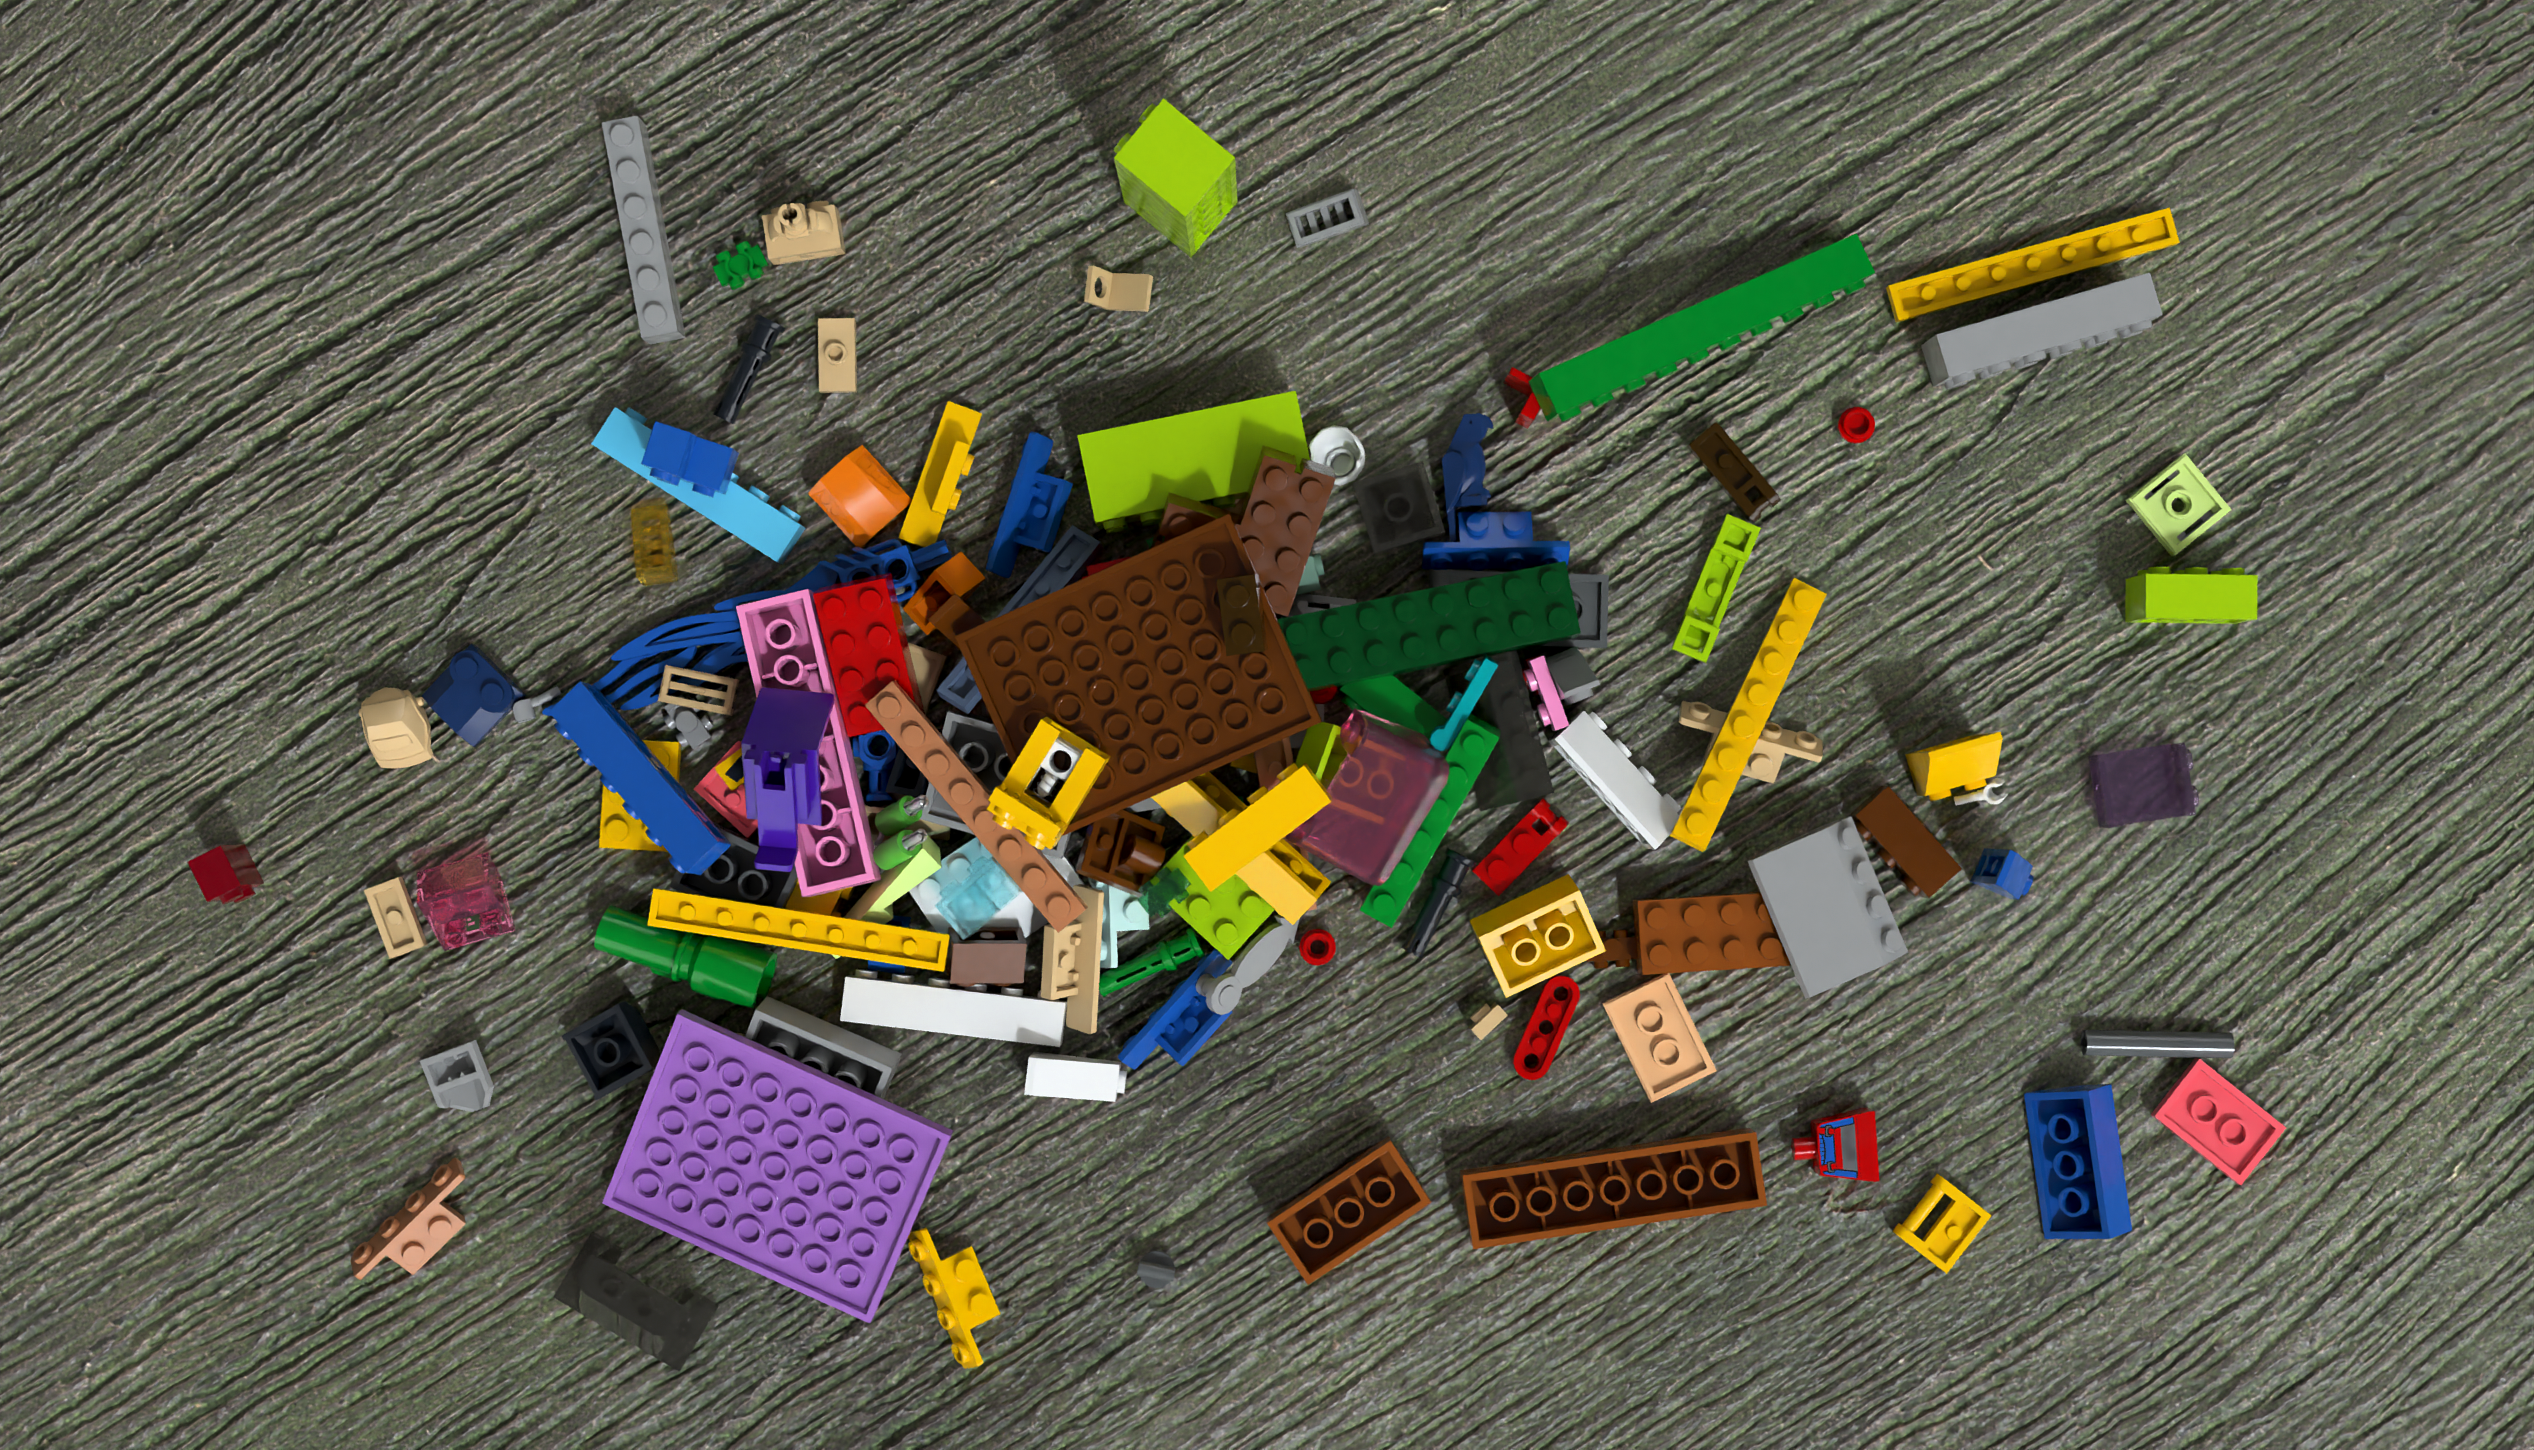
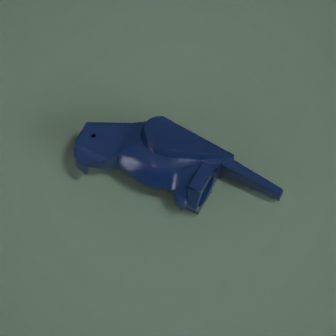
[1442,413,1494,542]

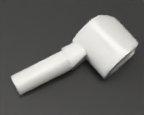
[1954,778,2008,805]

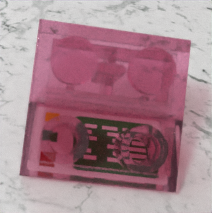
[417,852,515,951]

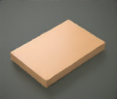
[1602,973,1717,1103]

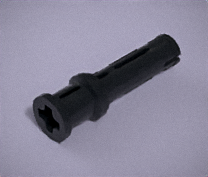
[713,314,786,424]
[1401,848,1476,958]

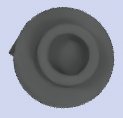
[1137,1250,1176,1288]

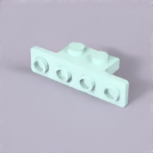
[1088,877,1149,968]

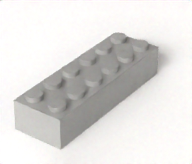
[1921,273,2163,390]

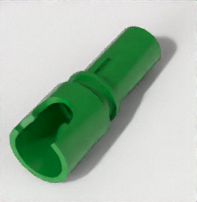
[594,905,778,1008]

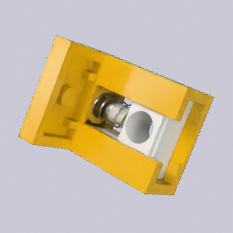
[987,717,1111,850]

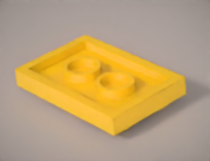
[599,740,681,852]

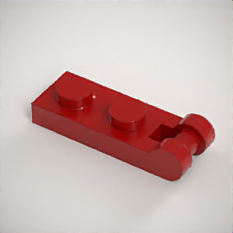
[1471,798,1569,896]

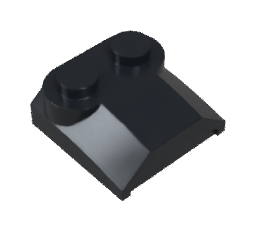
[562,1001,660,1100]

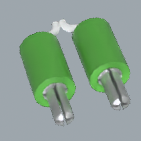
[873,795,929,870]

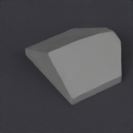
[420,1040,494,1112]

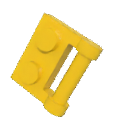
[1892,1174,1992,1274]

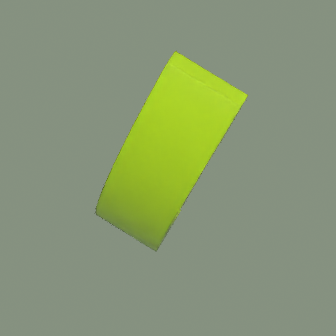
[1672,514,1761,663]

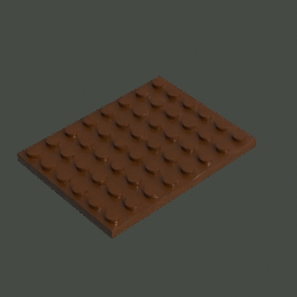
[955,514,1322,836]

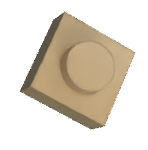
[1469,1002,1508,1040]

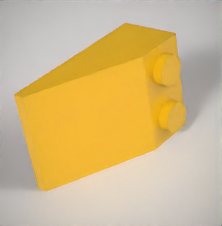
[1905,732,2003,801]

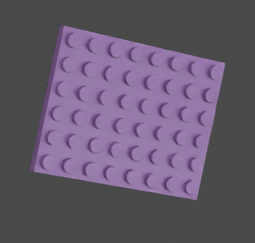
[602,1009,954,1323]

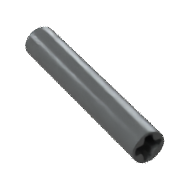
[2081,1030,2234,1058]

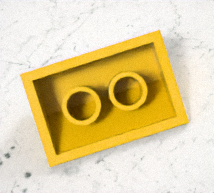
[1469,874,1606,998]

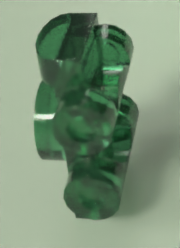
[1137,866,1191,918]

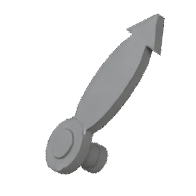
[1196,915,1300,1015]

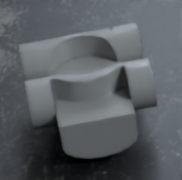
[663,695,714,749]

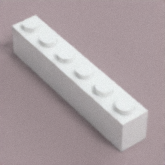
[840,969,1067,1047]

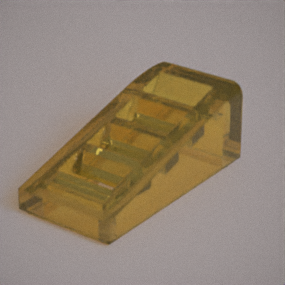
[631,504,678,586]

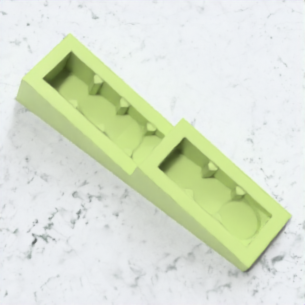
[831,836,942,959]

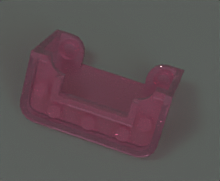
[1285,708,1449,886]

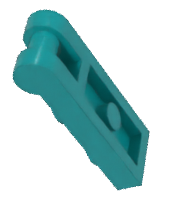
[1430,654,1498,751]

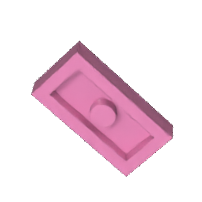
[1524,656,1569,731]

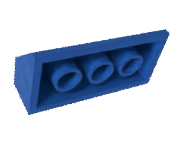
[2024,1084,2132,1239]

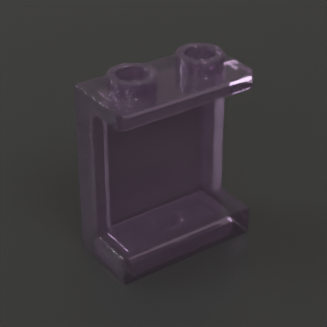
[2088,742,2199,828]

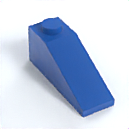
[1970,848,2033,900]

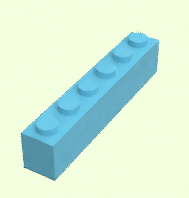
[591,407,806,565]

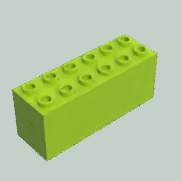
[1114,98,1237,258]
[1077,391,1310,533]

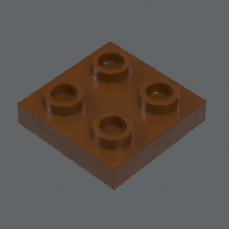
[1075,810,1165,897]

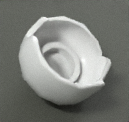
[1309,425,1365,486]

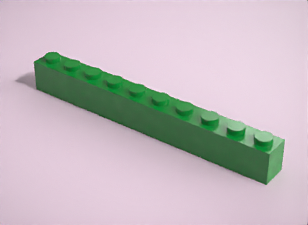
[1529,233,1875,422]

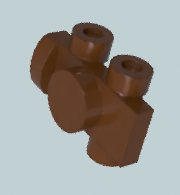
[1586,929,1638,969]

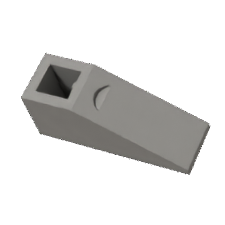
[1545,646,1600,705]

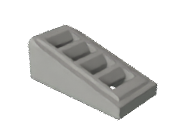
[1286,188,1369,248]

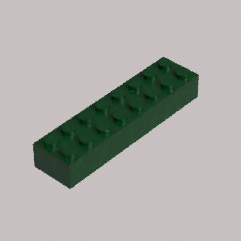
[1277,561,1581,692]

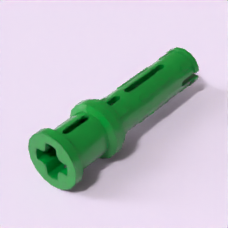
[1099,927,1205,997]

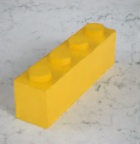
[1184,763,1333,892]

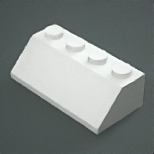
[1548,711,1681,850]

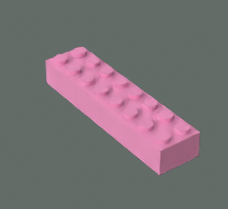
[736,589,882,897]

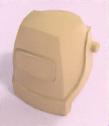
[359,687,433,769]

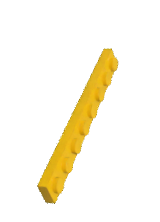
[1886,208,2180,322]
[1669,578,1827,852]
[647,888,950,972]

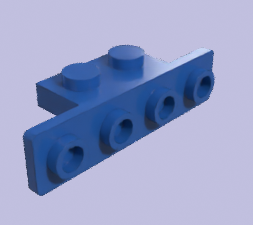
[986,431,1073,578]
[1422,512,1570,571]
[1118,949,1232,1070]

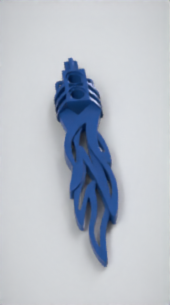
[542,539,952,716]

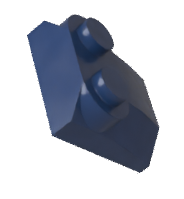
[422,643,526,747]

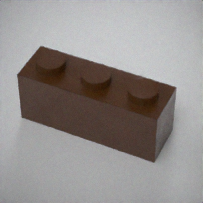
[1849,786,1962,898]

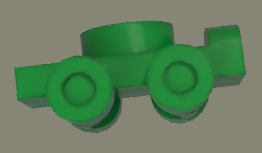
[713,241,769,290]

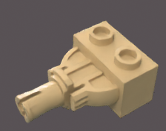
[762,201,846,265]

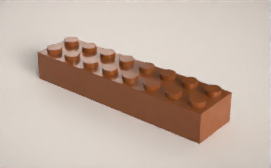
[1460,1128,1767,1249]

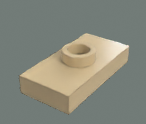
[818,318,857,393]

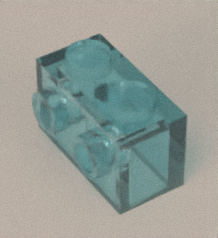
[935,855,1023,940]

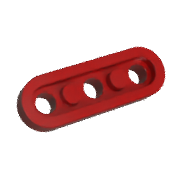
[1513,975,1580,1080]

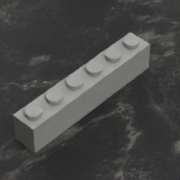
[602,116,686,344]

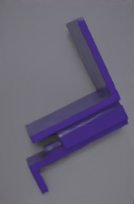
[741,687,834,872]

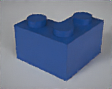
[641,421,739,498]

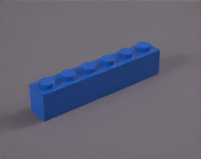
[549,681,732,875]

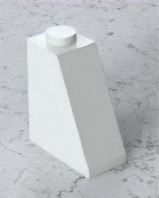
[1024,1052,1127,1102]

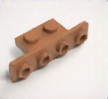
[350,1158,466,1280]

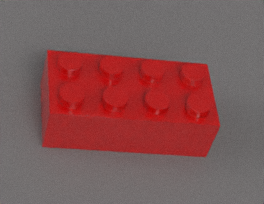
[813,573,925,737]

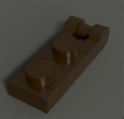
[1687,421,1781,524]

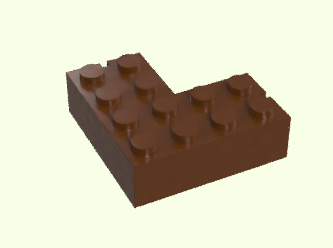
[1150,445,1336,617]

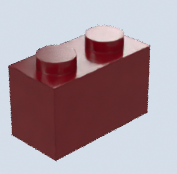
[187,844,264,905]

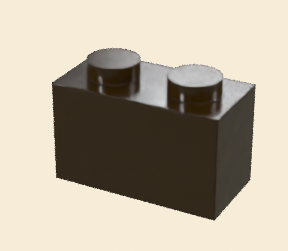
[1217,574,1268,656]

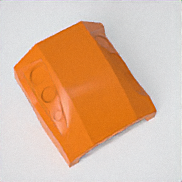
[808,445,912,548]

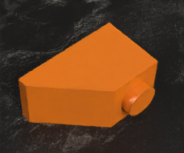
[903,552,986,635]

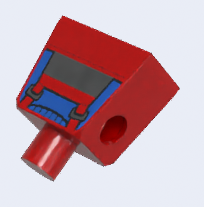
[1791,1108,1879,1182]

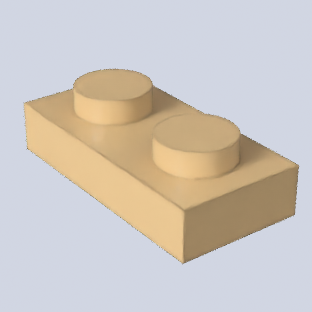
[364,877,428,959]

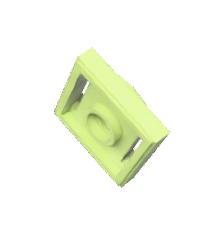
[2126,453,2232,556]

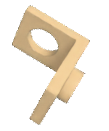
[1084,266,1153,312]

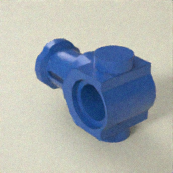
[853,730,899,801]

